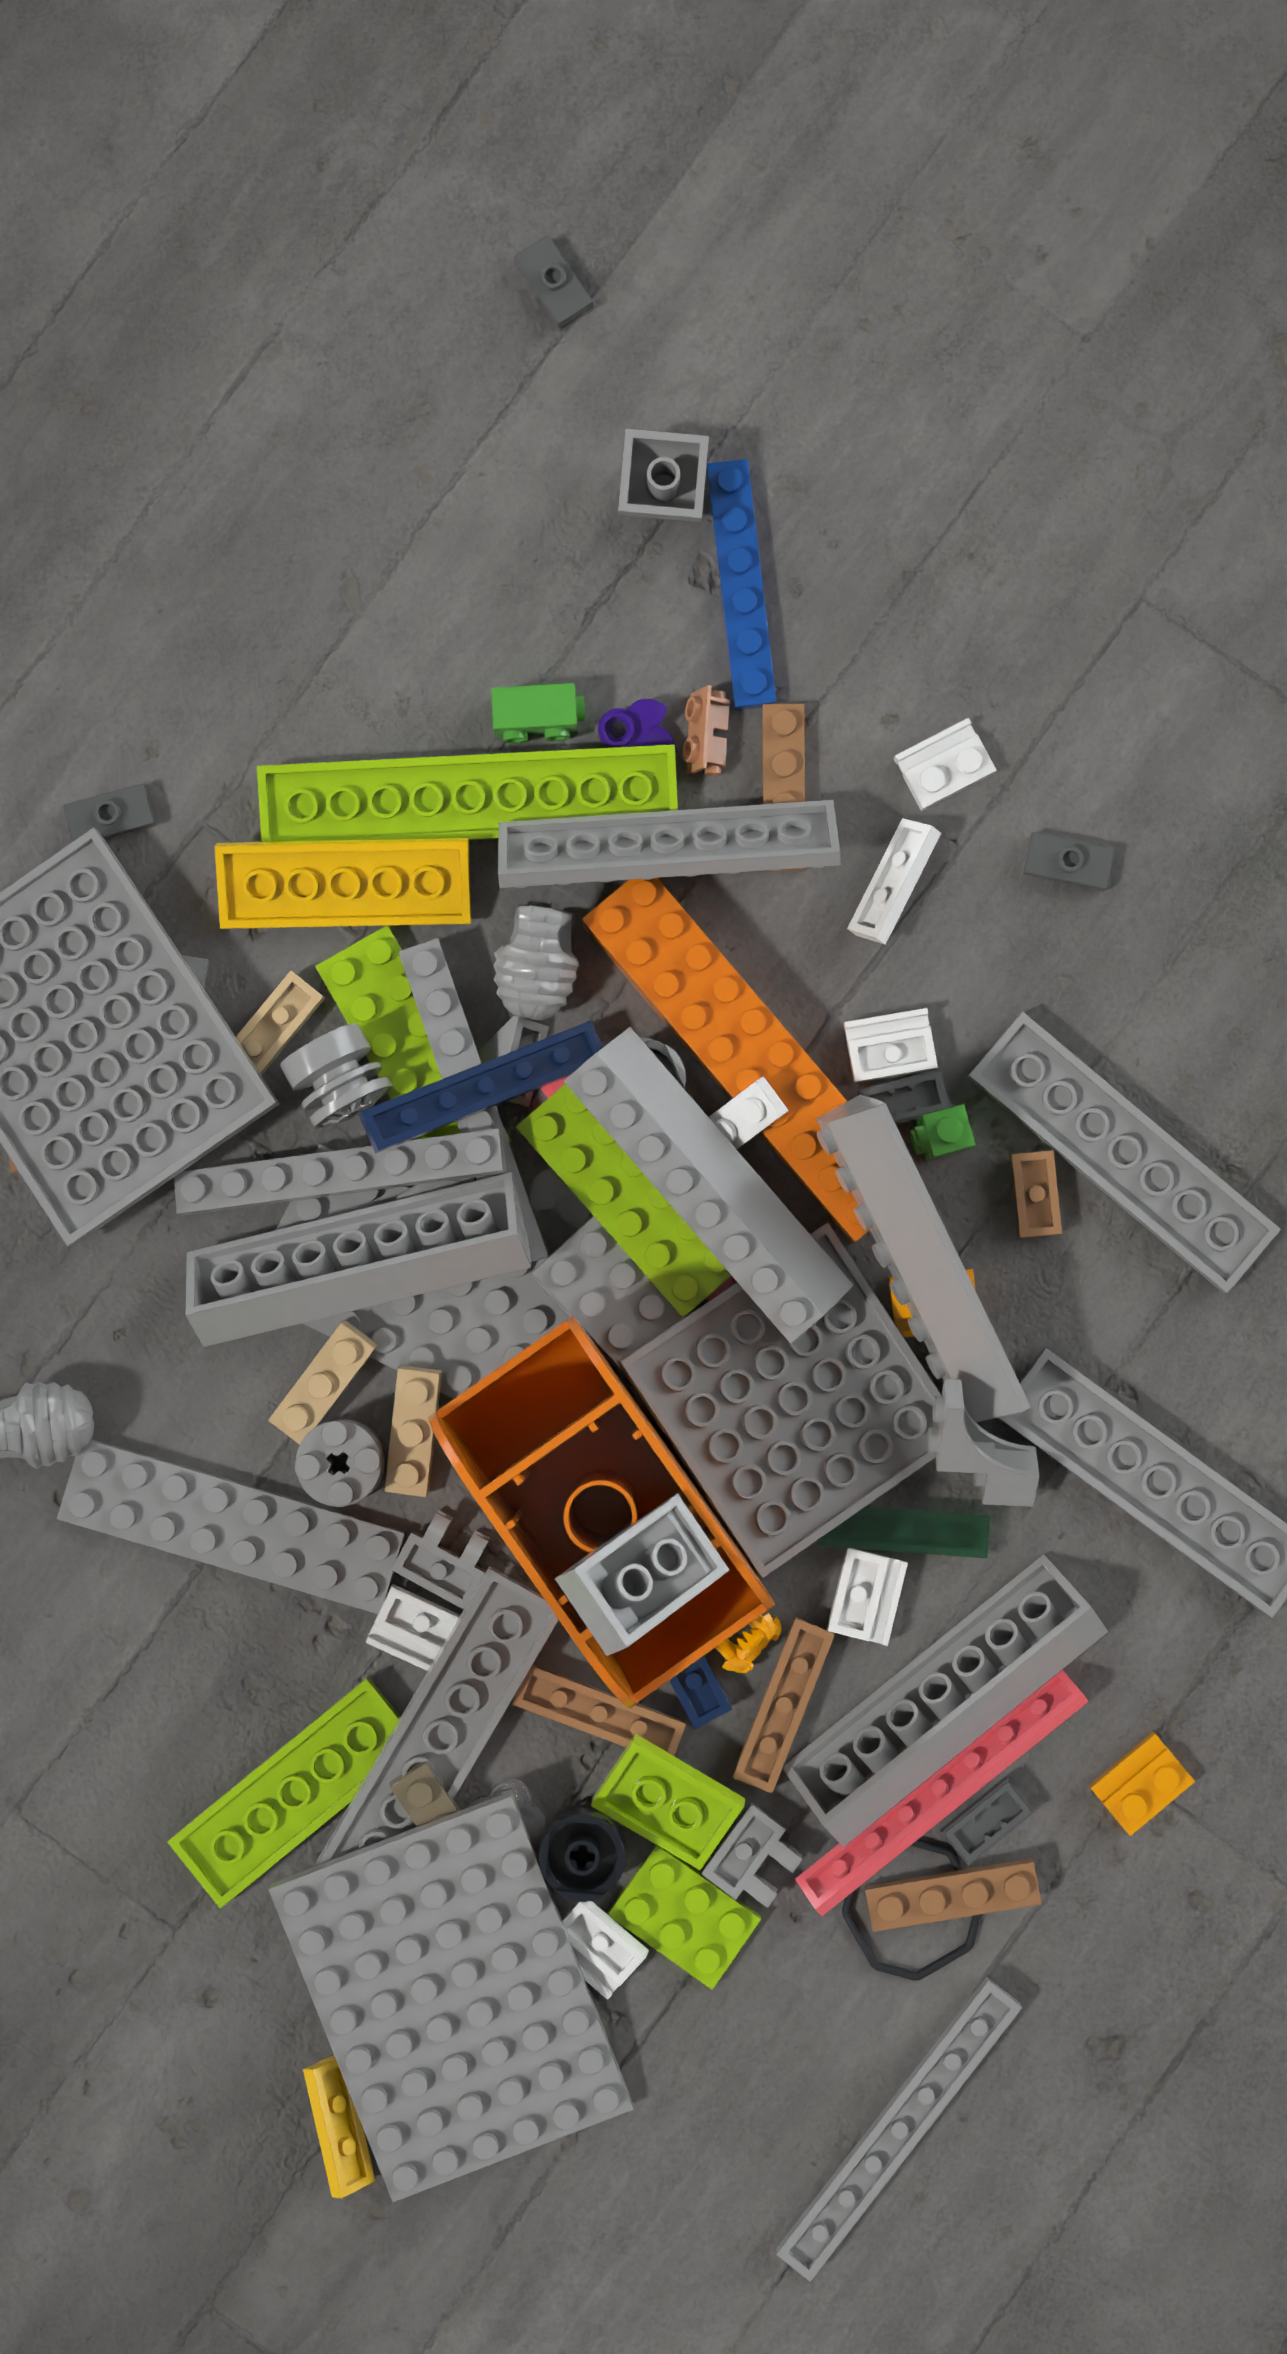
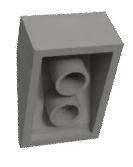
[555,1494,729,1656]

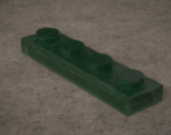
[817,1506,990,1559]

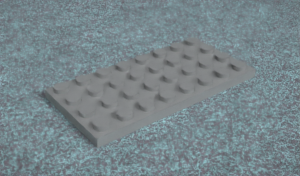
[276,1144,570,1399]

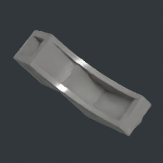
[928,1379,1039,1507]

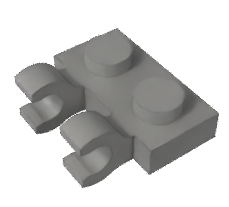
[391,1509,491,1609]
[701,1802,803,1908]

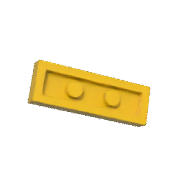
[303,2055,375,2198]

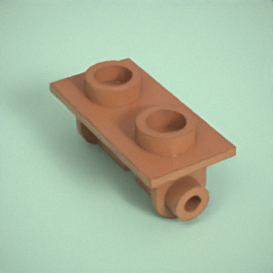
[682,685,730,776]

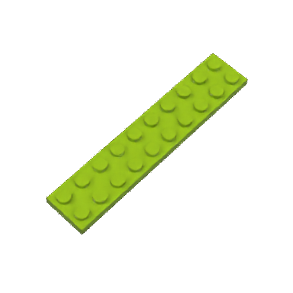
[257,745,678,842]

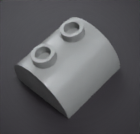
[618,429,709,523]

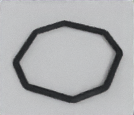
[842,1839,982,1981]

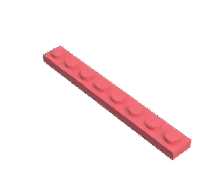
[795,1669,1089,1916]

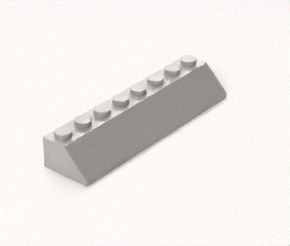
[564,1027,854,1344]
[816,1095,1031,1422]
[185,1172,531,1347]
[782,1554,1108,1848]

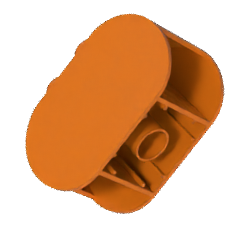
[428,1316,776,1708]

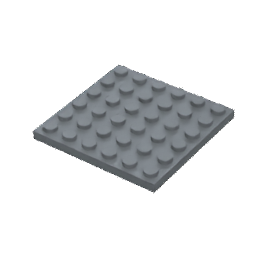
[618,1223,941,1578]

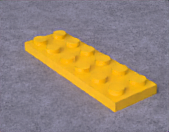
[214,838,472,929]

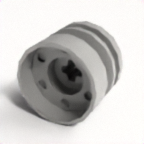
[280,1023,392,1129]

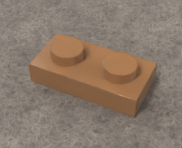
[1009,1150,1062,1238]

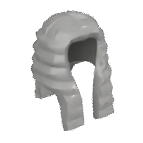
[493,905,579,1020]
[0,1382,94,1469]

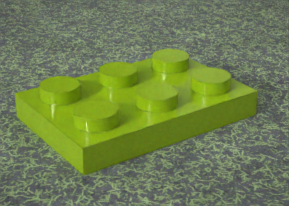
[591,1734,745,1870]
[608,1844,761,1990]

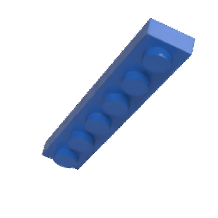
[707,459,777,710]

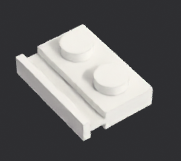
[894,718,997,812]
[843,1008,938,1083]
[827,1547,908,1646]
[366,1584,460,1671]
[562,1901,649,2000]

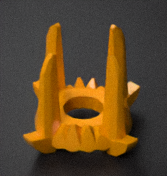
[715,1613,782,1673]

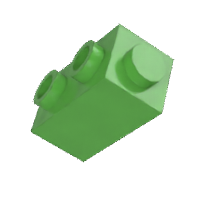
[491,683,586,744]
[910,1104,975,1162]

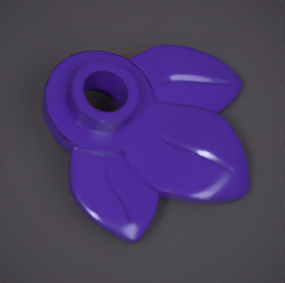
[598,699,677,754]

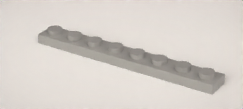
[398,938,548,1263]
[174,1128,507,1216]
[776,1976,1022,2282]

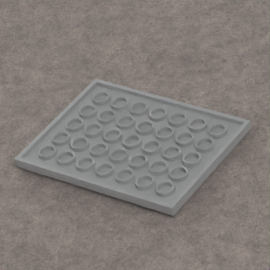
[0,827,280,1247]
[268,1791,633,2202]

